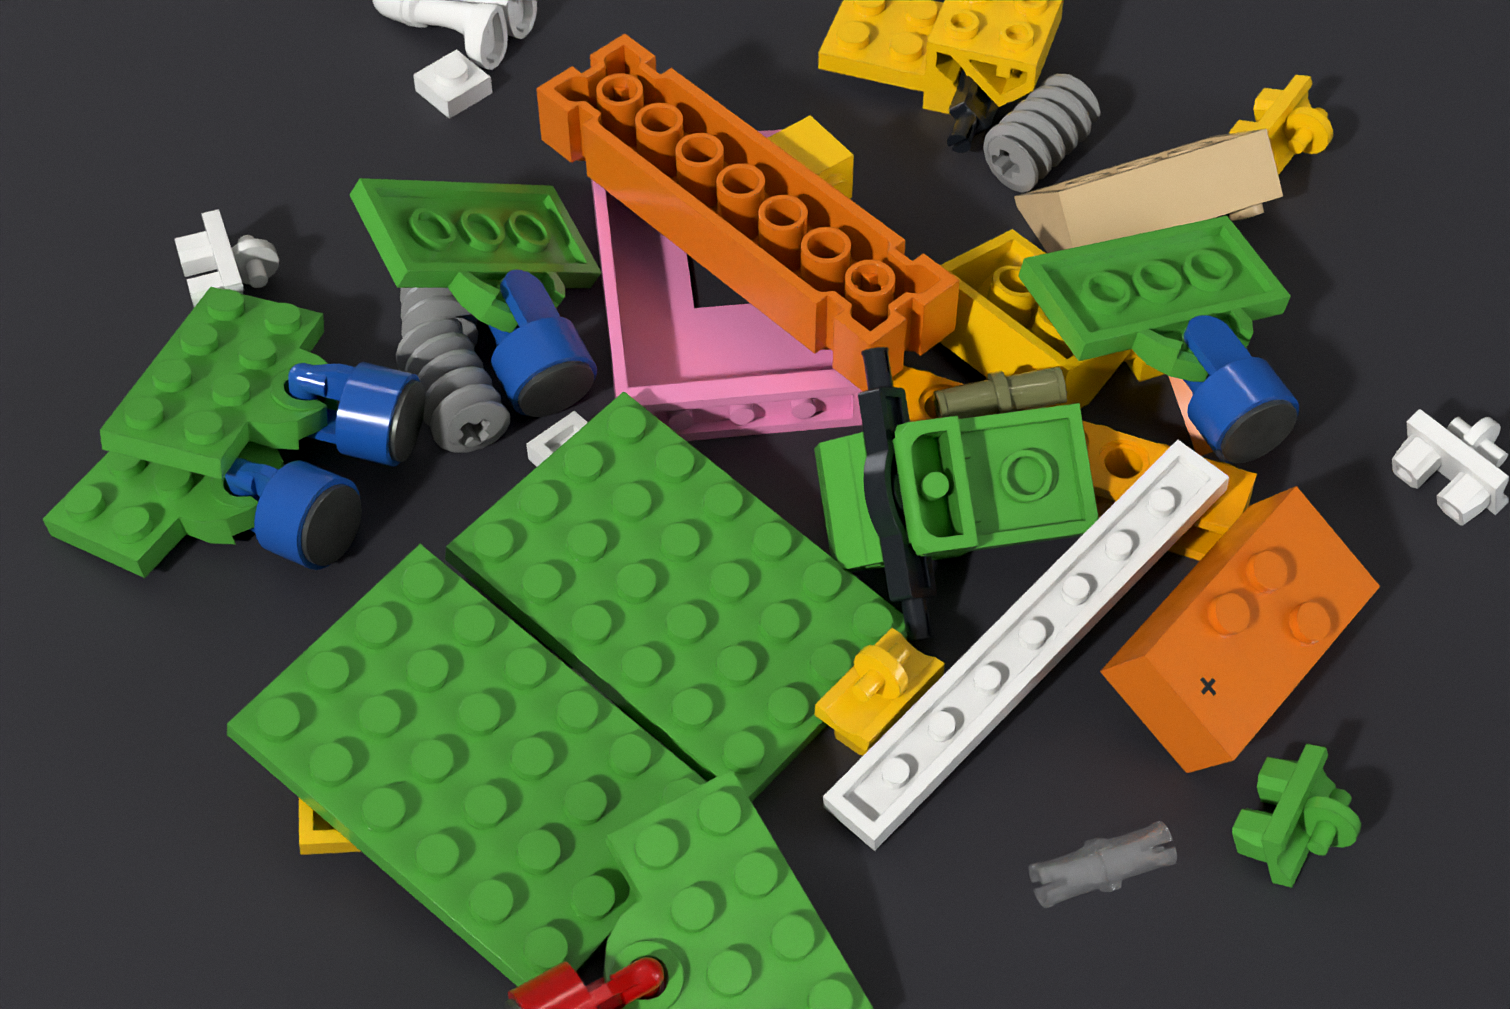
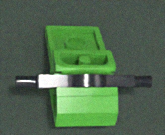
[814,347,1099,642]

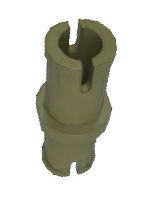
[933,366,1067,419]

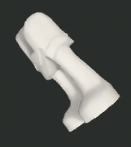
[372,0,537,70]

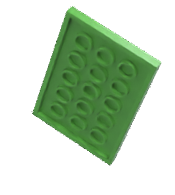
[445,391,907,802]
[227,544,707,987]

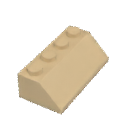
[1014,129,1283,253]

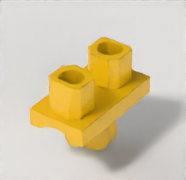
[1229,75,1333,175]
[815,628,945,755]

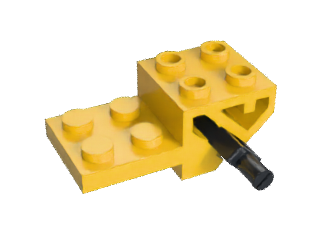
[818,0,1064,153]

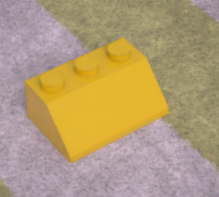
[940,229,1132,409]

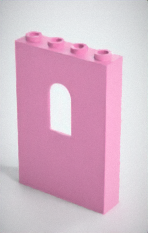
[591,129,862,441]

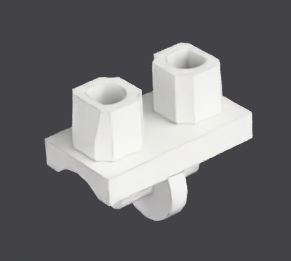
[174,209,279,307]
[1392,409,1509,526]

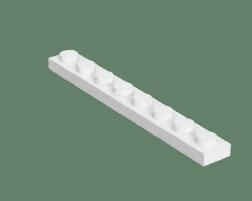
[823,440,1229,851]

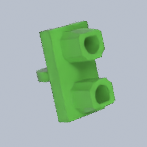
[1232,744,1362,888]

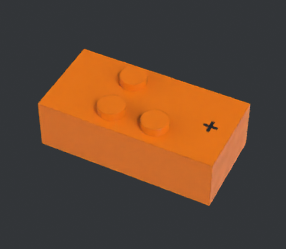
[1100,486,1380,773]

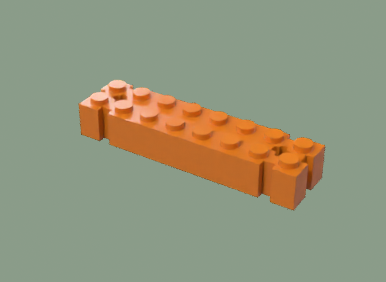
[536,34,960,391]

